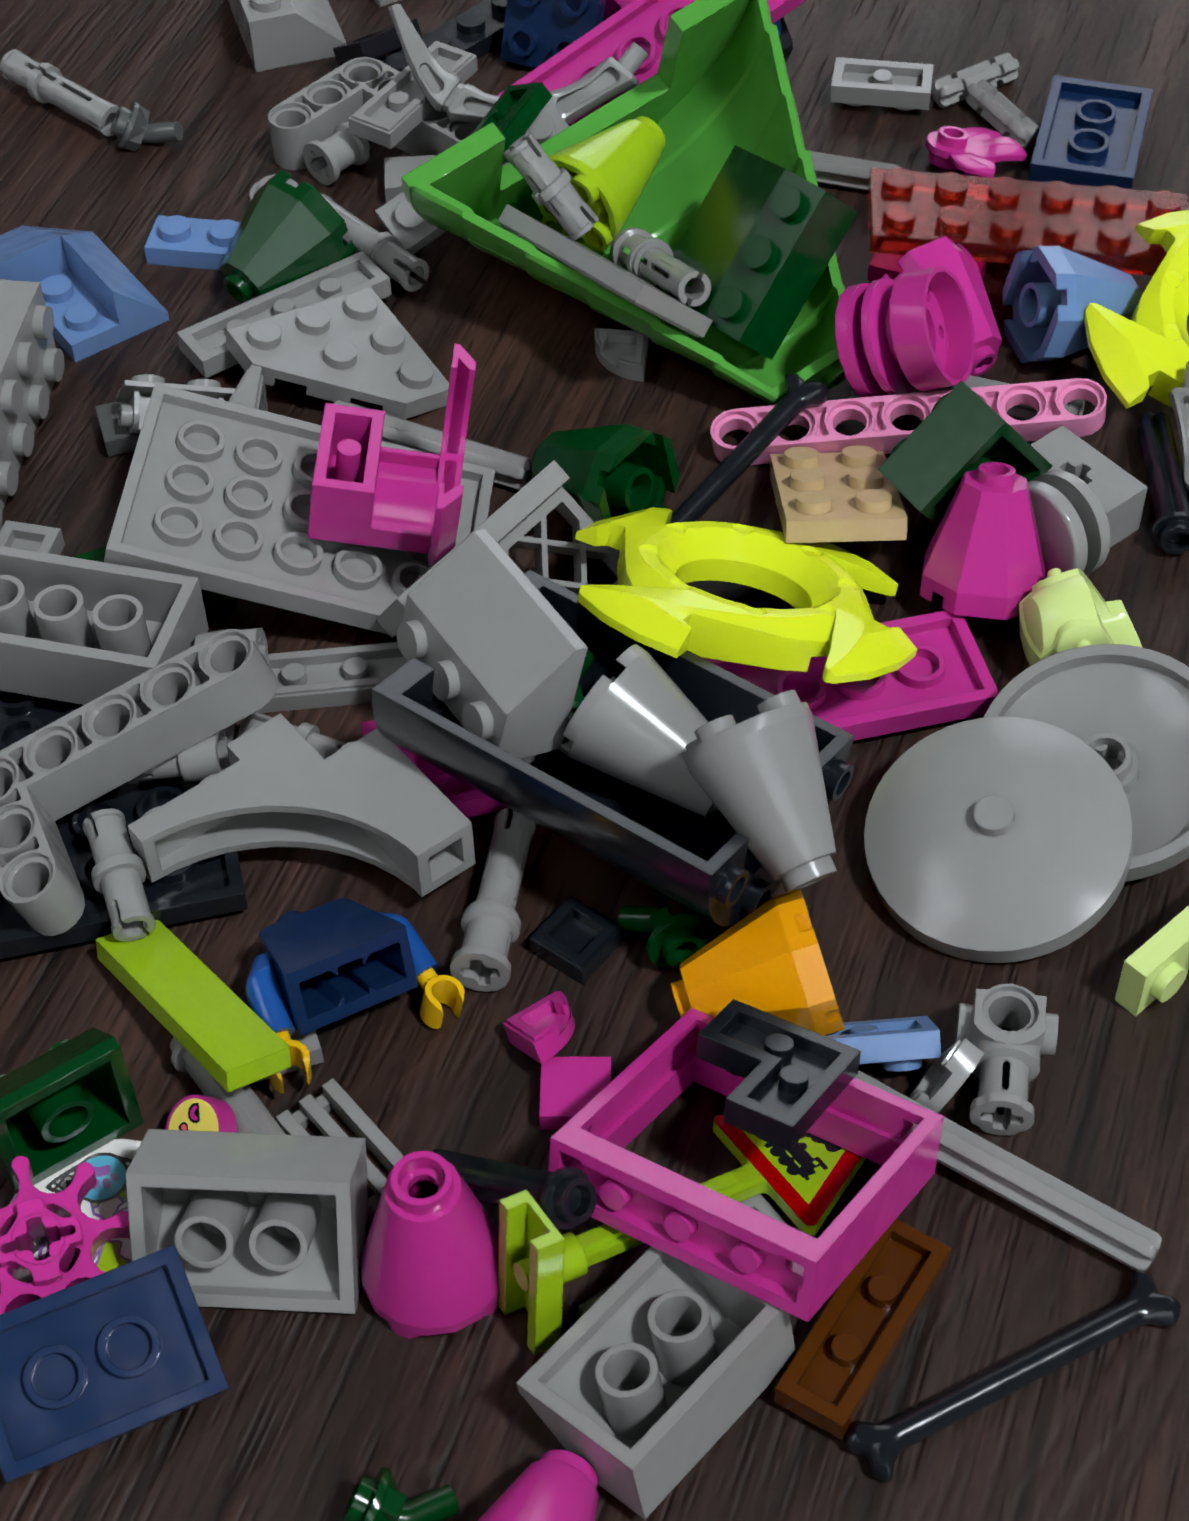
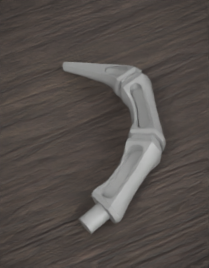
[388,4,649,125]

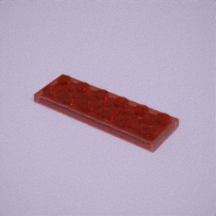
[868,168,1189,276]

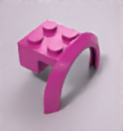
[308,343,476,567]

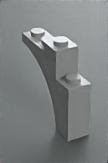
[127,713,476,897]

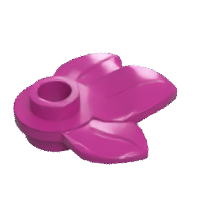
[925,126,1027,178]

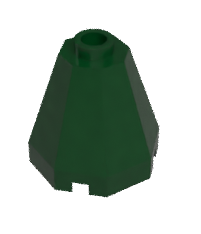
[220,170,355,303]
[531,424,680,522]

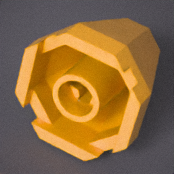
[671,889,845,1036]

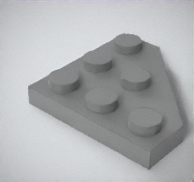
[226,287,449,419]

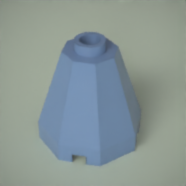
[1002,246,1143,363]

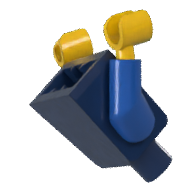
[245,898,465,1094]

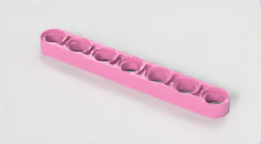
[710,378,1107,465]

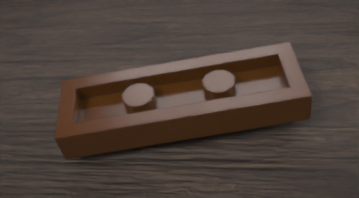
[774,1219,952,1440]

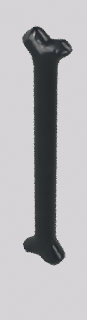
[670,374,827,523]
[845,1270,1181,1482]

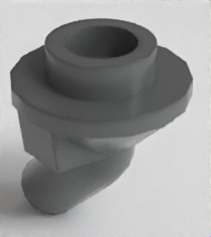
[110,101,184,152]

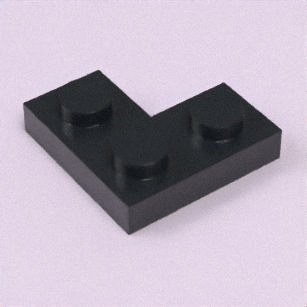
[696,999,861,1151]

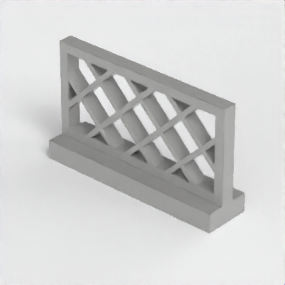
[376,460,620,638]

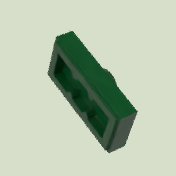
[471,82,552,162]

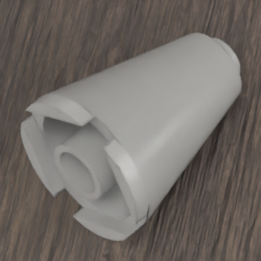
[559,644,719,818]

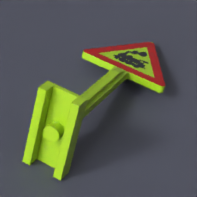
[498,1115,866,1356]

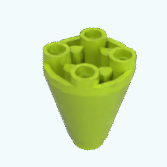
[532,116,666,252]

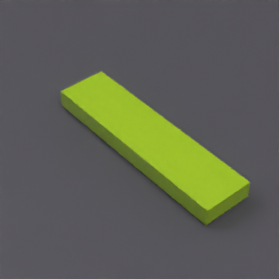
[95,920,291,1092]

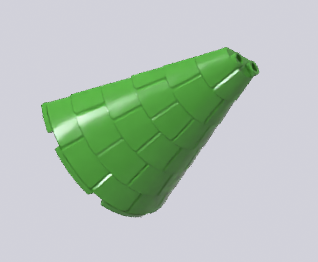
[401,0,846,405]

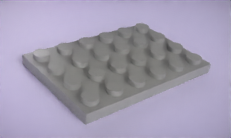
[104,383,495,637]

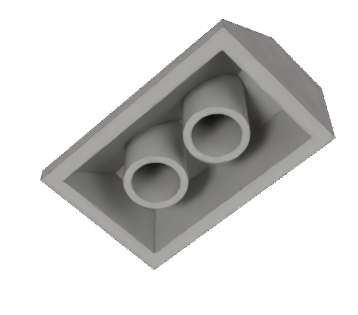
[228,0,347,72]
[397,529,588,759]
[125,1129,368,1314]
[516,1246,796,1520]

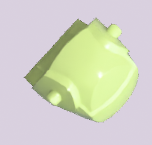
[1019,568,1143,666]

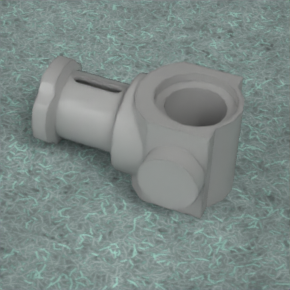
[955,984,1059,1136]

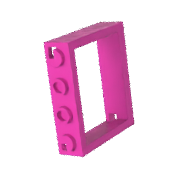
[548,1008,944,1322]

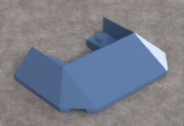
[0,225,170,363]

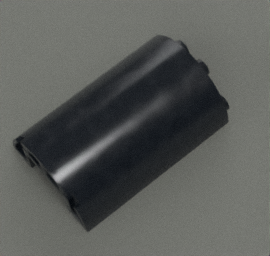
[372,570,854,926]

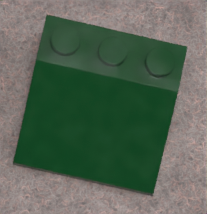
[654,145,857,360]

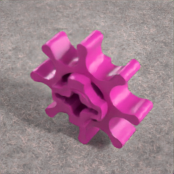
[0,1156,130,1315]

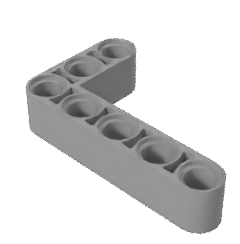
[268,57,479,171]
[0,629,278,936]

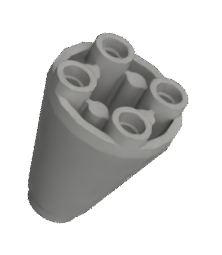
[683,690,837,893]

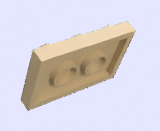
[769,445,908,543]

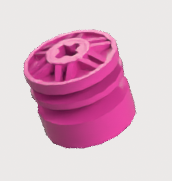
[835,266,975,397]

